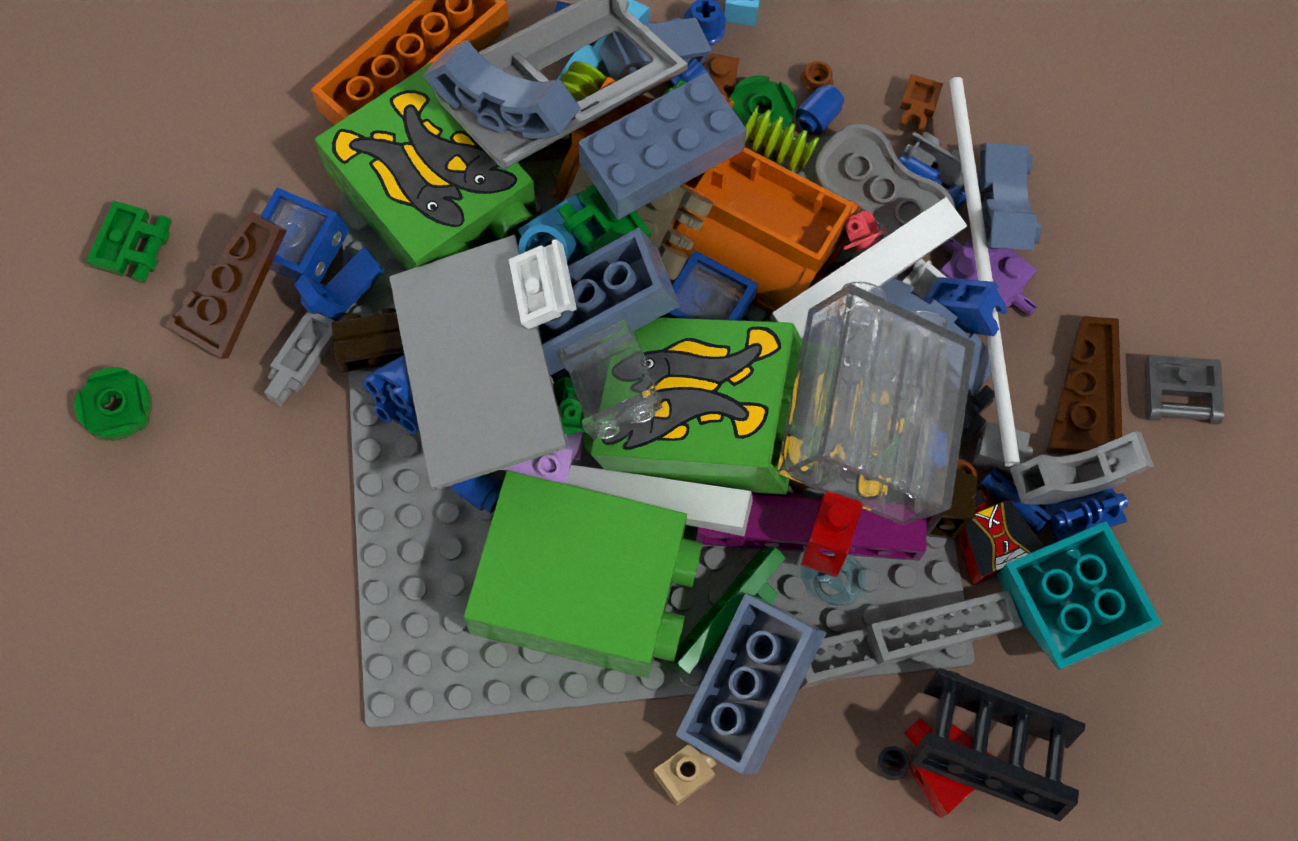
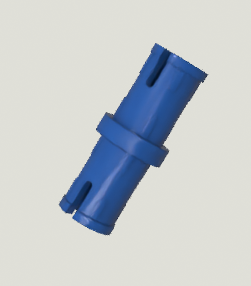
[980,468,1053,534]

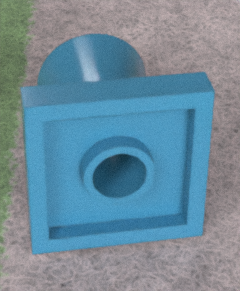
[518,193,604,266]

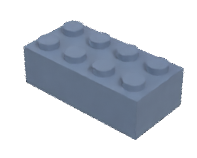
[578,72,747,220]
[538,228,680,375]
[676,593,827,774]

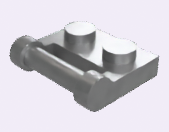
[1145,356,1224,424]

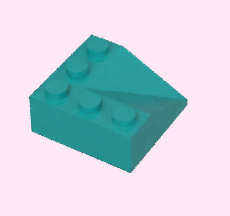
[996,521,1162,670]

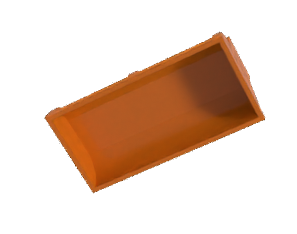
[552,77,861,314]

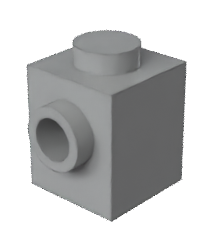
[972,421,1033,478]

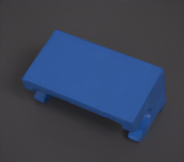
[923,277,1006,336]

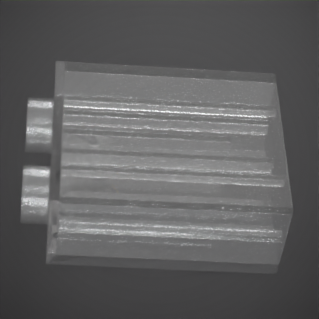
[777,281,975,525]

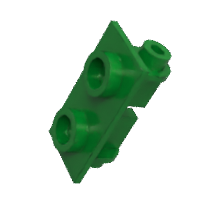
[554,377,588,435]

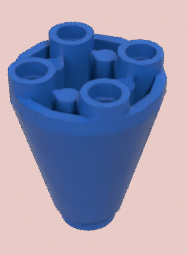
[363,355,419,434]

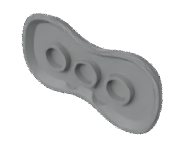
[814,124,955,239]

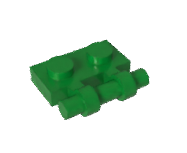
[557,184,652,257]
[86,200,172,283]

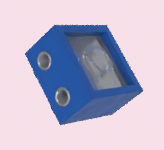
[261,187,350,283]
[659,251,758,321]

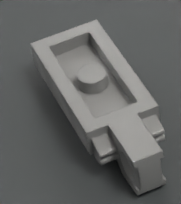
[264,311,334,407]

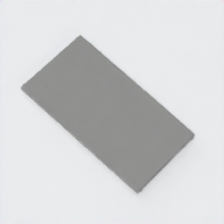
[389,235,568,491]

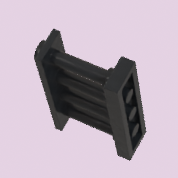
[911,667,1085,822]

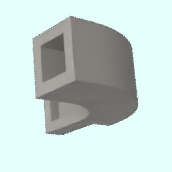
[1010,431,1154,505]

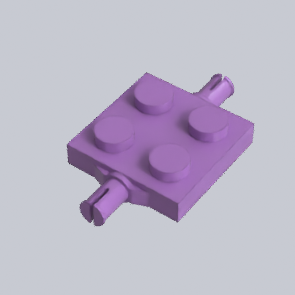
[940,229,1039,317]

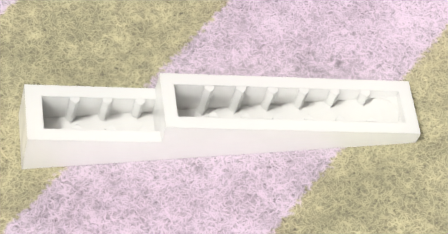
[770,197,967,340]
[566,465,753,536]

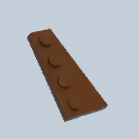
[164,213,287,359]
[1046,316,1122,454]

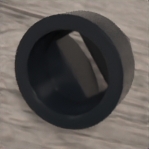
[877,746,910,781]

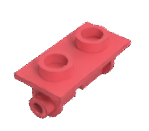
[844,210,888,252]

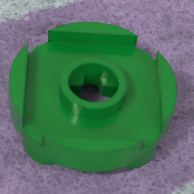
[729,75,796,143]
[74,367,152,441]

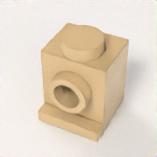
[653,744,716,806]

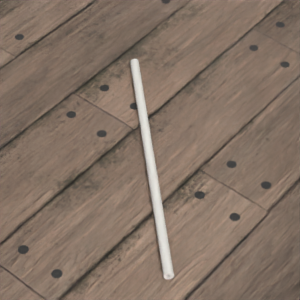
[949,77,1020,467]

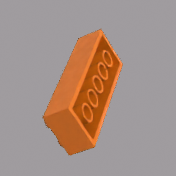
[311,0,509,125]

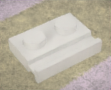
[509,239,577,330]

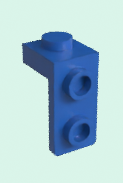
[294,248,384,321]

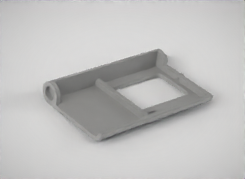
[432,0,688,169]

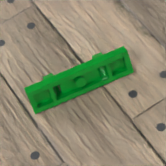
[666,547,786,674]

